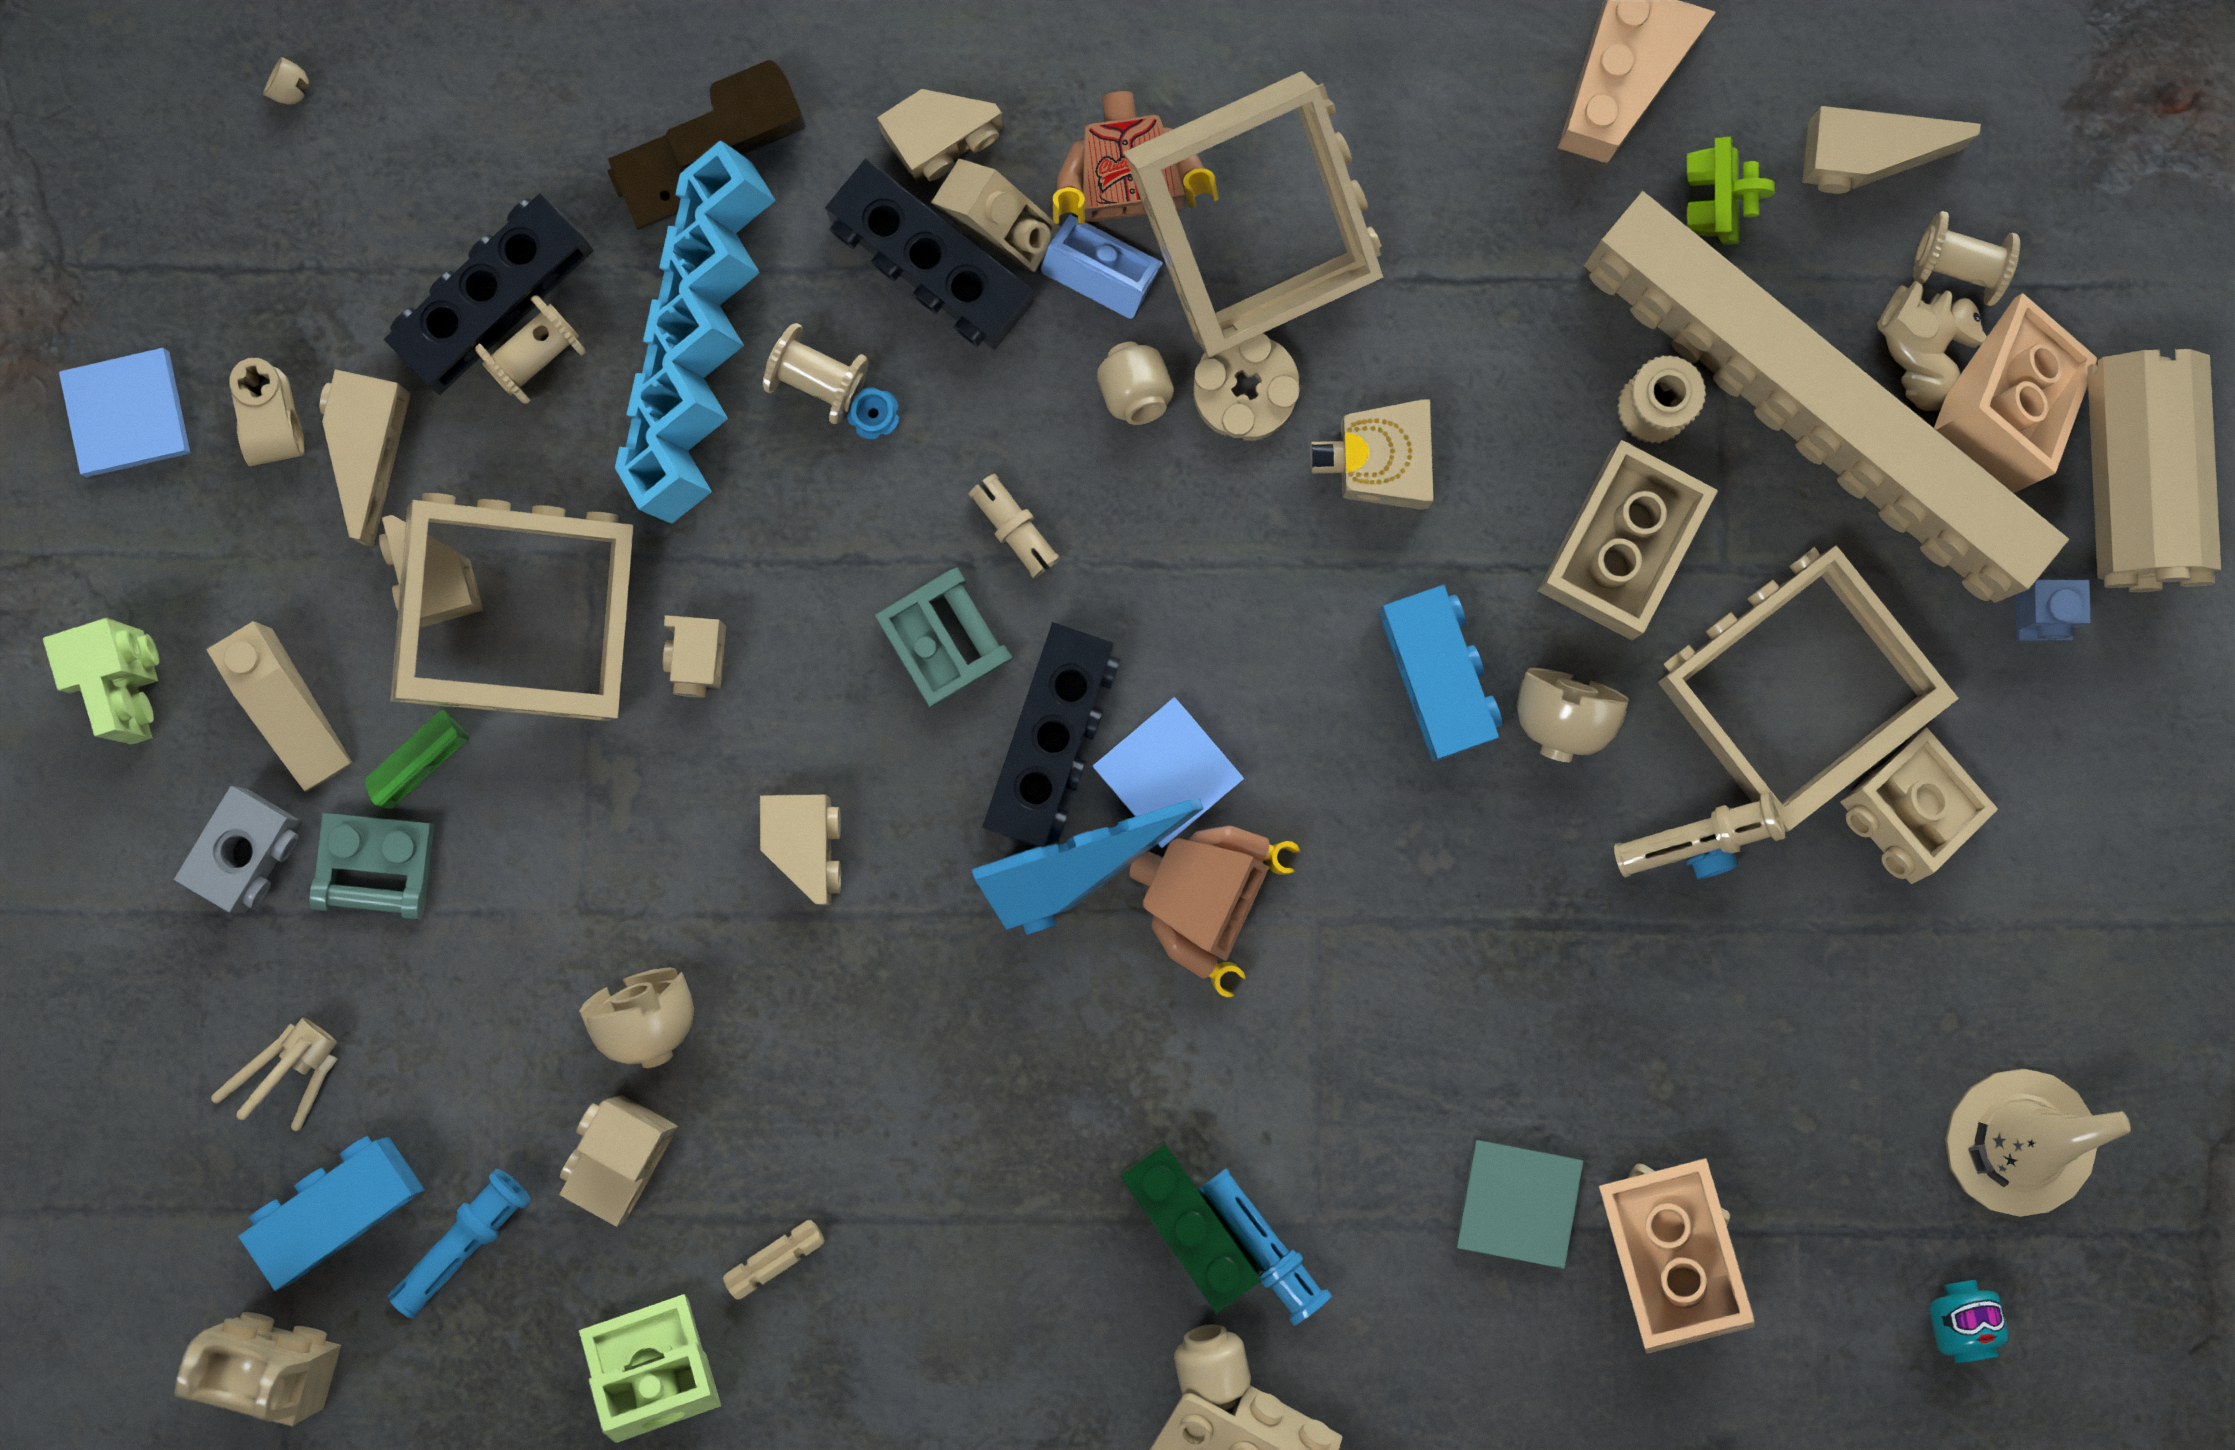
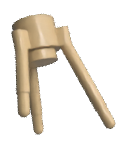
[211,1017,338,1131]

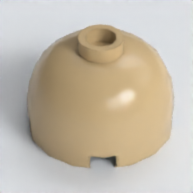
[1517,668,1629,762]
[579,967,694,1068]

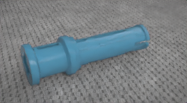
[1199,1168,1332,1326]
[388,1169,531,1318]

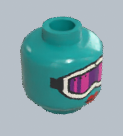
[1929,1280,2009,1364]

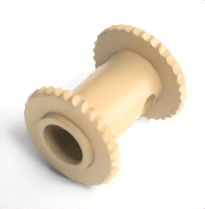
[1913,211,2020,306]
[475,296,586,404]
[763,323,868,424]
[1617,355,1707,444]

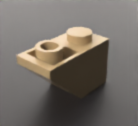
[877,89,1004,184]
[931,159,1061,272]
[379,515,483,627]
[760,795,841,905]

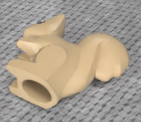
[1877,281,1987,411]

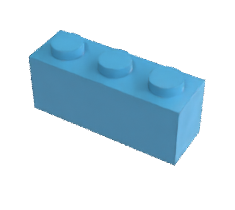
[1378,585,1503,762]
[238,1136,425,1291]

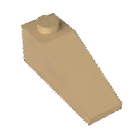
[1802,106,1981,193]
[320,369,411,547]
[206,621,353,792]

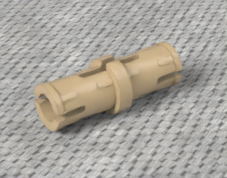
[968,473,1061,579]

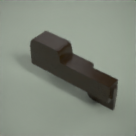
[607,60,806,230]

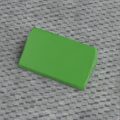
[365,710,469,809]

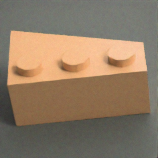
[1558,0,1716,164]

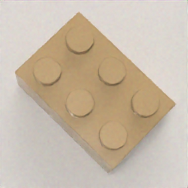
[1537,440,1718,640]

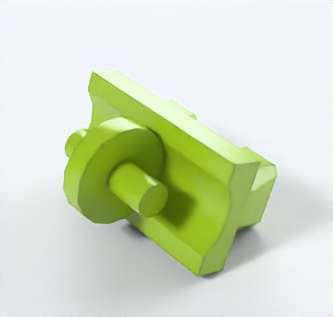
[1687,137,1775,245]

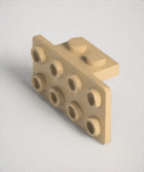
[1149,1385,1343,1450]

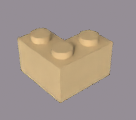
[559,1095,679,1227]

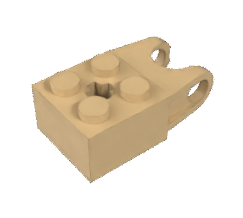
[175,1312,341,1426]

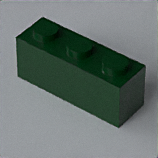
[1120,1141,1261,1314]

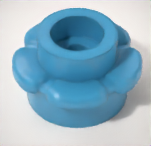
[847,387,899,440]
[1687,849,1739,880]

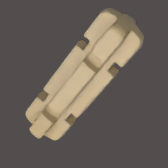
[723,1220,825,1300]

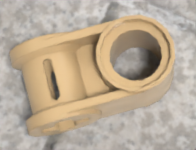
[229,358,305,467]

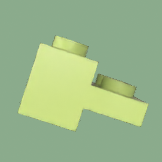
[43,618,159,744]
[579,1294,721,1443]

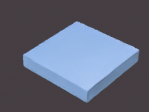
[59,348,191,477]
[1093,697,1244,848]

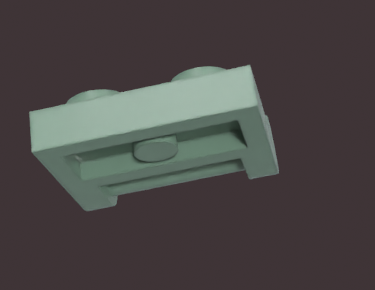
[875,567,1013,708]
[309,813,435,920]

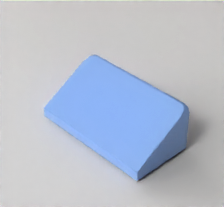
[1041,214,1163,319]

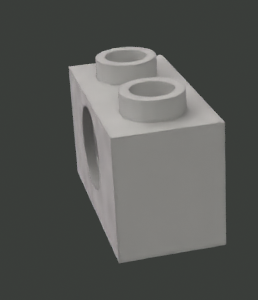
[174,785,302,914]

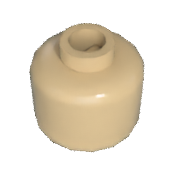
[1097,342,1174,425]
[1174,1324,1251,1411]

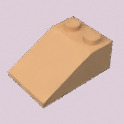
[1934,293,2097,493]
[1599,1158,1755,1354]

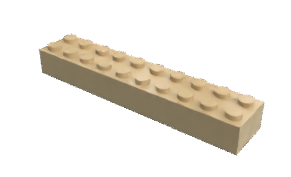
[1584,191,2069,603]

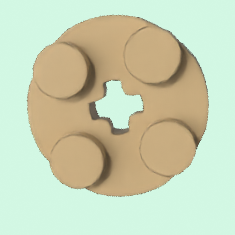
[1193,333,1299,441]

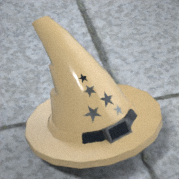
[1945,1069,2131,1217]

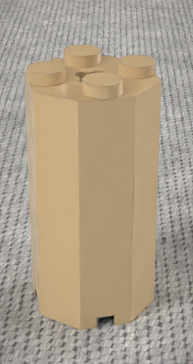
[2087,349,2221,592]

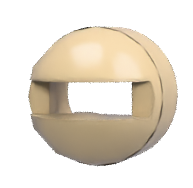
[263,57,309,105]

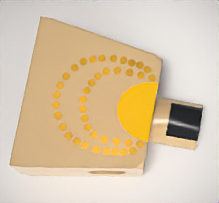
[1310,399,1433,509]

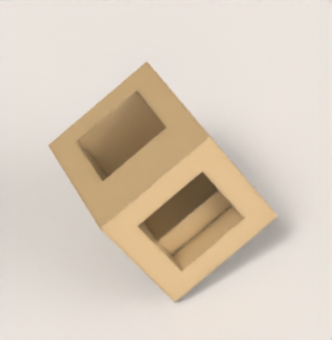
[663,615,726,697]

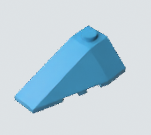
[972,799,1204,935]

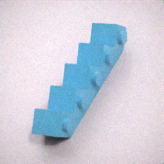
[615,140,776,524]

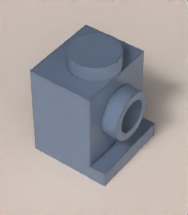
[2015,580,2090,641]

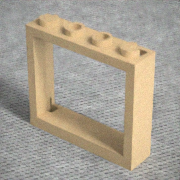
[1123,71,1383,357]
[390,493,633,721]
[1657,545,1959,832]

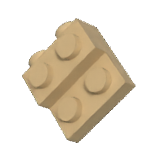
[1840,727,1998,884]

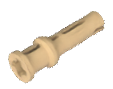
[1614,792,1785,877]

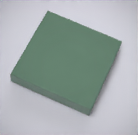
[1455,1139,1583,1269]

